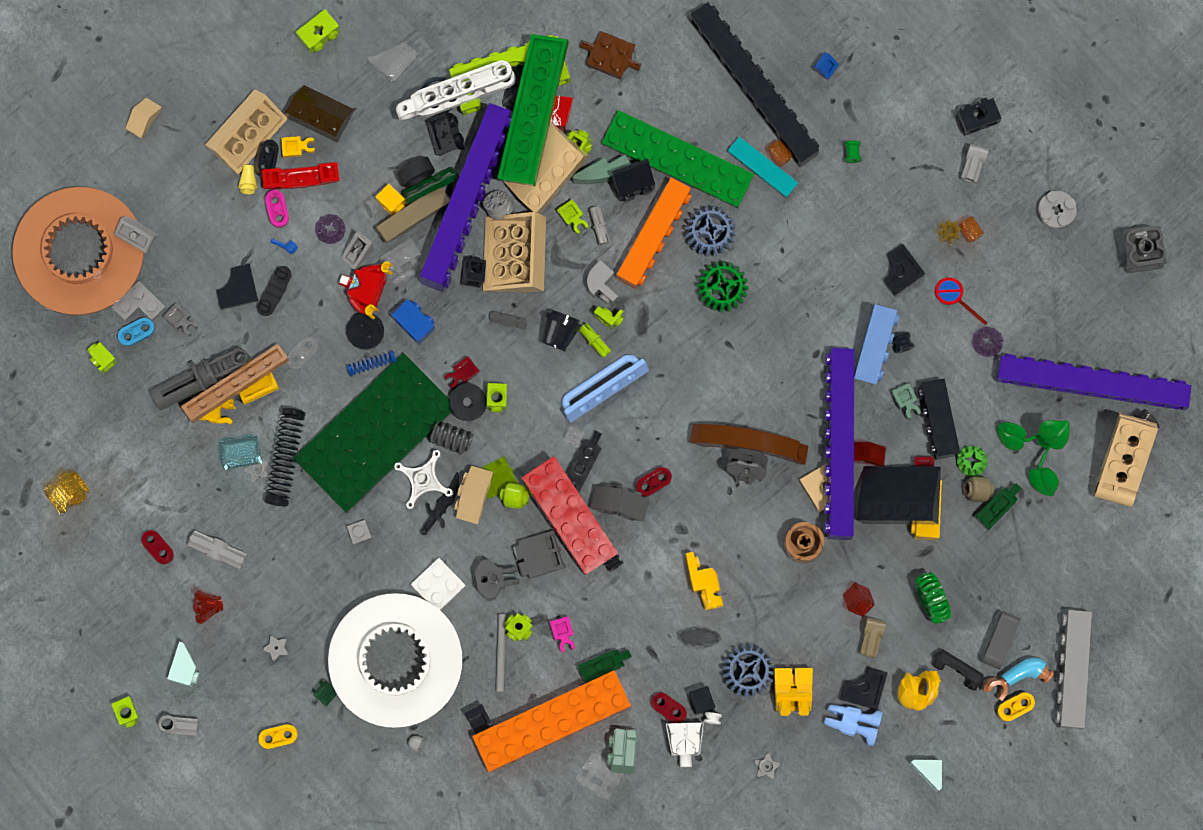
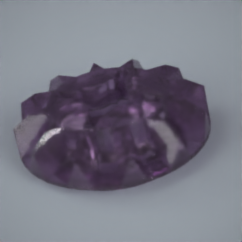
[315,214,346,244]
[973,326,1003,357]

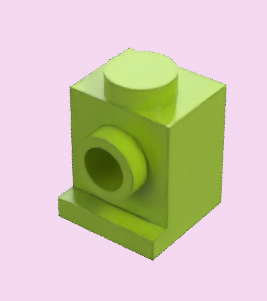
[87,342,118,375]

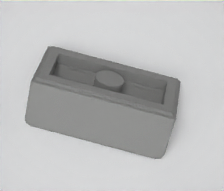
[114,216,158,253]

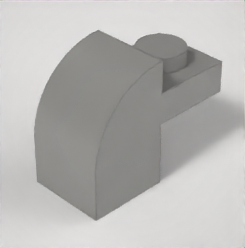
[587,260,618,305]

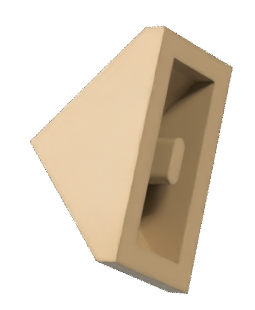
[125,98,162,139]

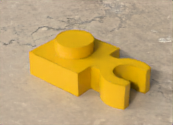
[281,136,315,158]

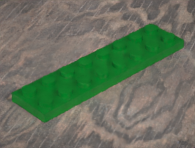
[498,34,569,186]
[602,110,754,209]

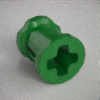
[844,141,862,163]

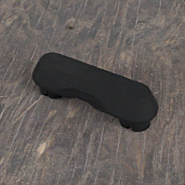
[257,266,292,316]
[933,650,984,691]

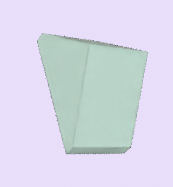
[910,760,942,792]

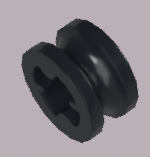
[604,555,624,572]

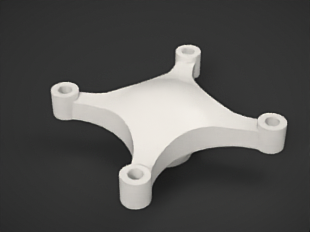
[394,450,453,509]

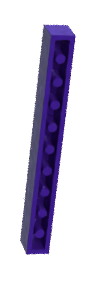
[824,348,854,540]
[996,354,1192,411]

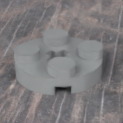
[1038,191,1077,230]

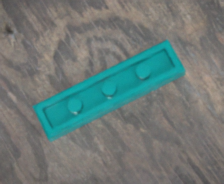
[727,136,798,198]

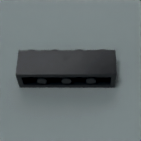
[918,378,960,460]

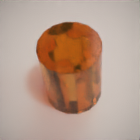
[767,140,793,167]
[959,216,984,243]

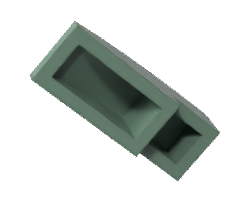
[572,155,631,185]

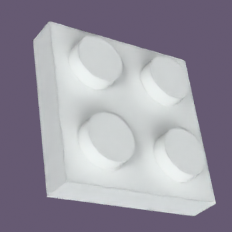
[411,558,466,610]

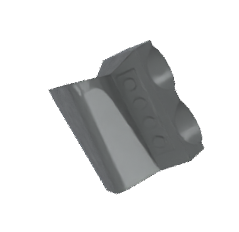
[1123,226,1167,273]

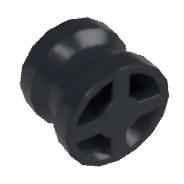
[893,332,915,353]

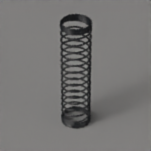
[265,408,306,507]

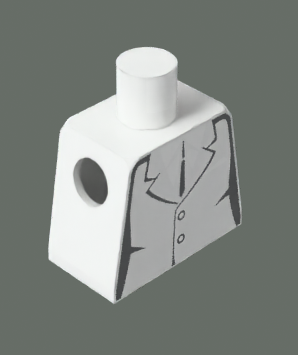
[666,723,704,767]

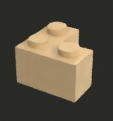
[454,466,493,524]

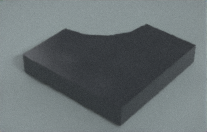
[883,244,925,296]
[217,264,258,310]
[839,667,887,711]

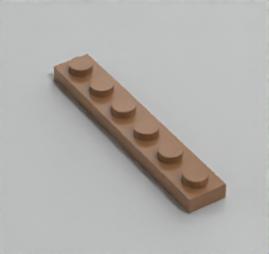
[181,344,289,424]

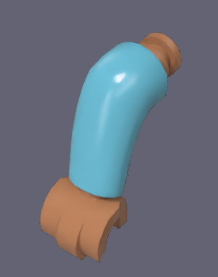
[983,658,1054,701]

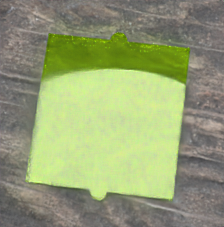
[481,456,518,499]

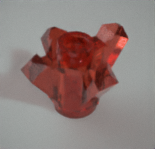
[193,590,223,624]

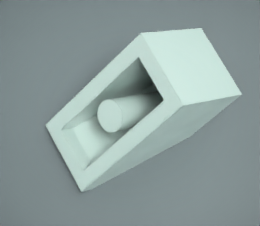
[168,642,200,687]

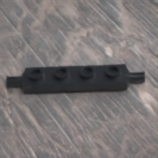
[548,430,602,523]

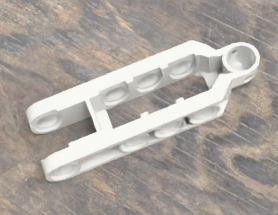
[396,60,516,120]

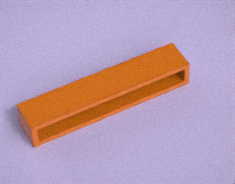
[616,178,692,289]

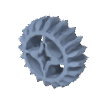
[685,206,736,257]
[722,644,774,697]

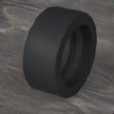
[397,157,435,188]

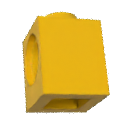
[375,184,406,216]

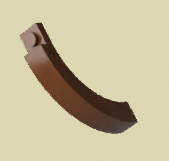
[689,424,809,465]

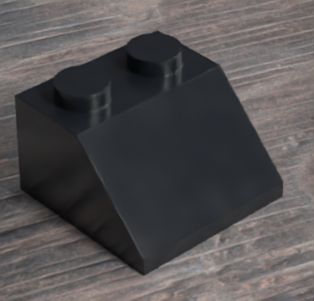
[612,159,655,202]

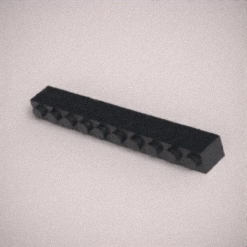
[689,2,819,167]

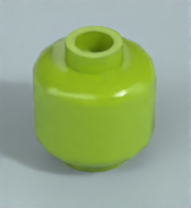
[500,483,529,509]

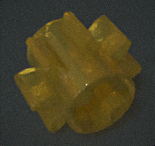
[938,219,962,244]

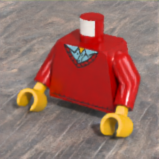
[339,261,394,319]

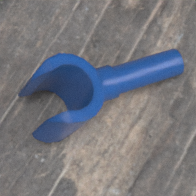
[271,238,298,254]

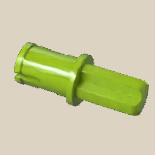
[578,323,611,357]

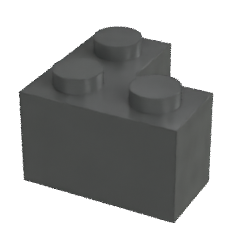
[591,484,649,522]

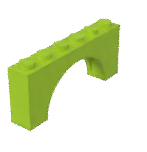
[449,35,572,116]

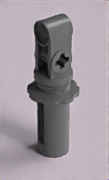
[150,348,251,411]

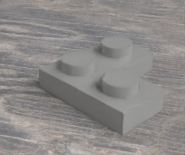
[111,281,166,322]

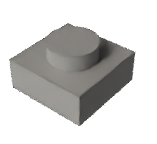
[347,520,372,545]

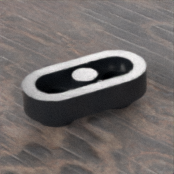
[255,140,279,177]

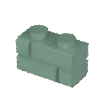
[607,729,638,774]

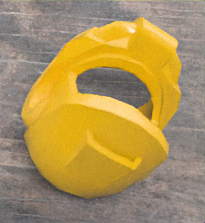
[897,670,941,711]

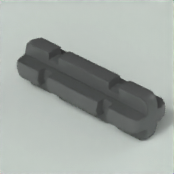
[490,311,527,329]

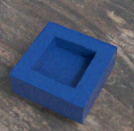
[814,52,839,79]

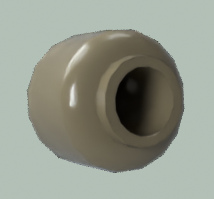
[964,477,994,502]

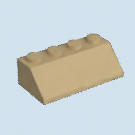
[205,89,288,174]

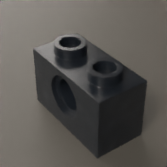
[956,98,1002,136]

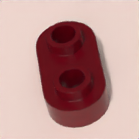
[636,467,672,497]
[141,530,174,565]
[651,693,687,723]

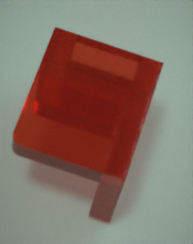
[843,582,875,617]

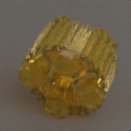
[44,471,90,514]

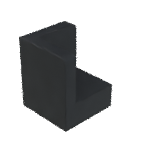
[689,686,716,716]
[465,704,493,734]

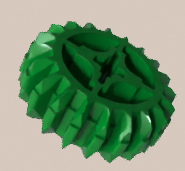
[697,261,749,313]
[915,572,951,624]

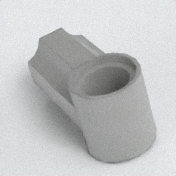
[961,144,989,184]
[158,715,198,736]

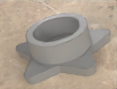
[244,457,268,482]
[263,636,288,661]
[755,754,780,779]

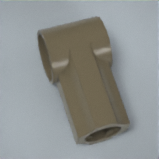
[860,617,886,658]

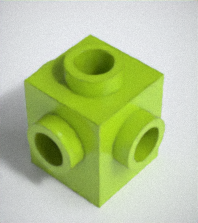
[567,129,593,154]
[505,613,533,643]

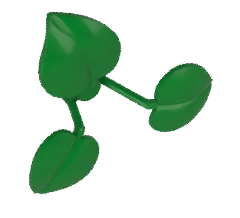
[996,420,1070,496]

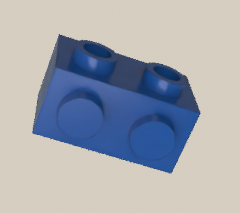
[391,299,435,345]

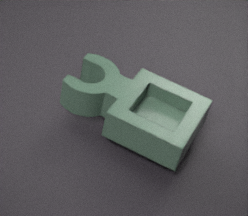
[891,383,921,420]

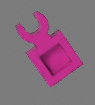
[550,616,575,653]

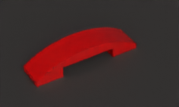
[262,162,340,189]

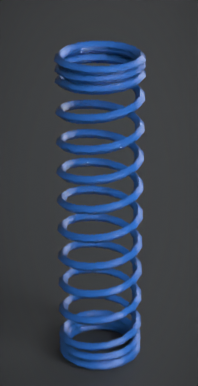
[347,350,396,377]

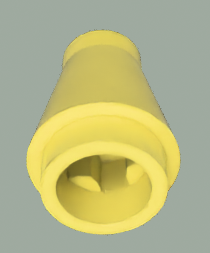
[238,165,257,194]

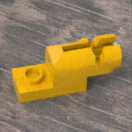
[685,552,724,610]

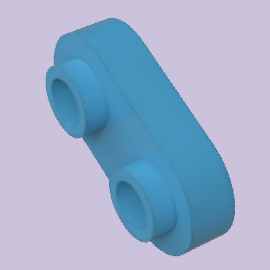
[118,318,155,347]

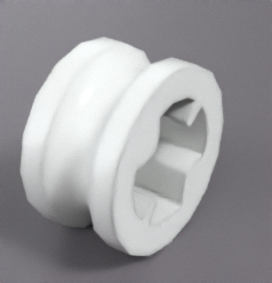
[703,712,722,725]

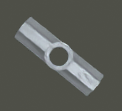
[188,531,248,570]

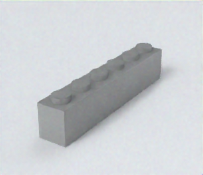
[1055,610,1092,730]

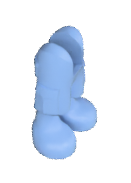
[824,705,883,747]

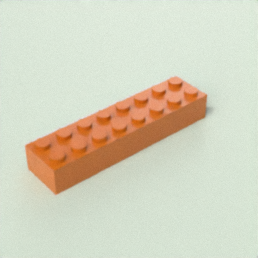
[472,670,631,773]

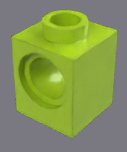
[487,383,507,413]
[111,696,140,728]

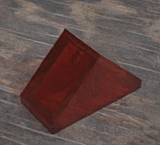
[854,442,886,466]

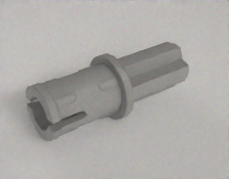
[590,206,611,245]

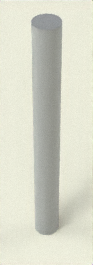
[496,614,506,692]

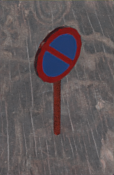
[935,277,987,325]

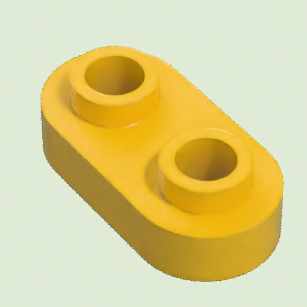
[997,693,1035,722]
[259,724,298,749]

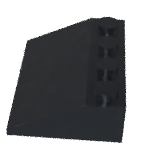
[857,467,941,525]

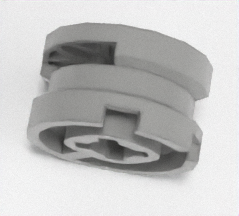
[483,190,513,220]

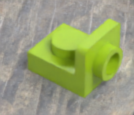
[594,306,624,330]

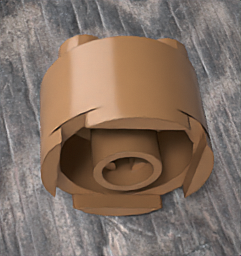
[784,522,824,563]

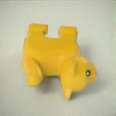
[199,398,236,425]

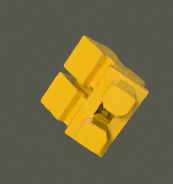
[773,668,813,716]

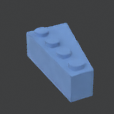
[854,304,899,384]

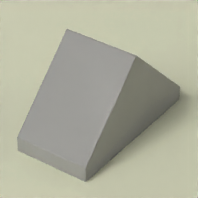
[341,231,374,270]

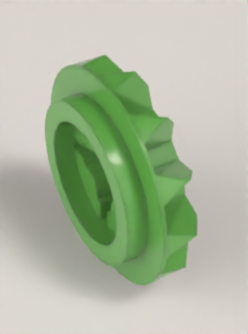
[957,446,988,476]

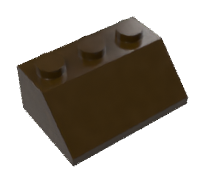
[285,85,354,143]

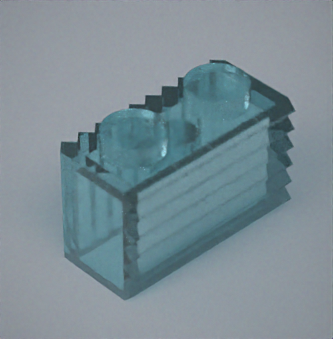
[219,435,262,470]

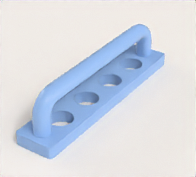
[562,355,649,423]

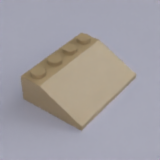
[503,121,589,214]
[483,212,546,293]

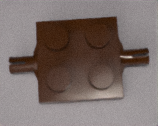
[580,31,642,80]

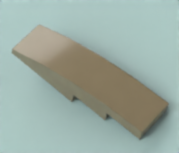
[376,188,451,243]

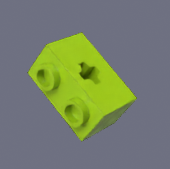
[296,9,340,54]

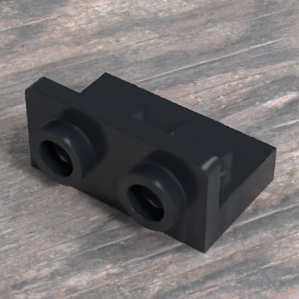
[426,112,464,156]

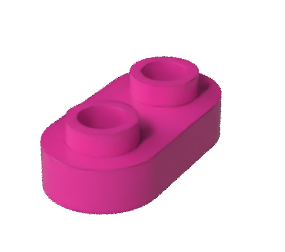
[265,190,289,228]

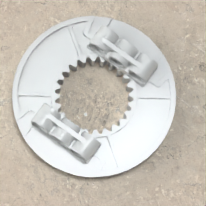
[328,593,462,728]

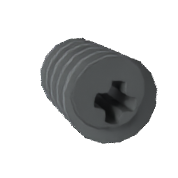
[430,421,474,455]

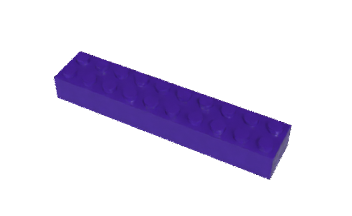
[420,103,512,292]

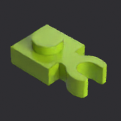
[557,199,588,235]

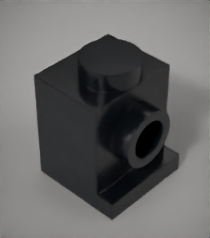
[461,256,486,288]

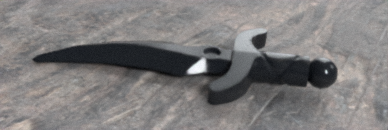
[420,472,459,535]

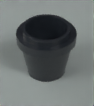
[542,309,582,351]

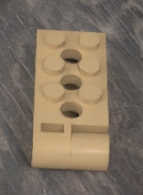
[1094,413,1158,507]

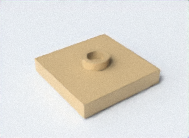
[799,463,828,513]

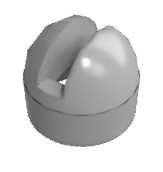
[409,736,425,753]

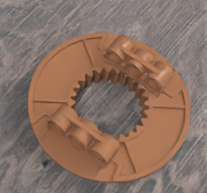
[13,187,144,315]

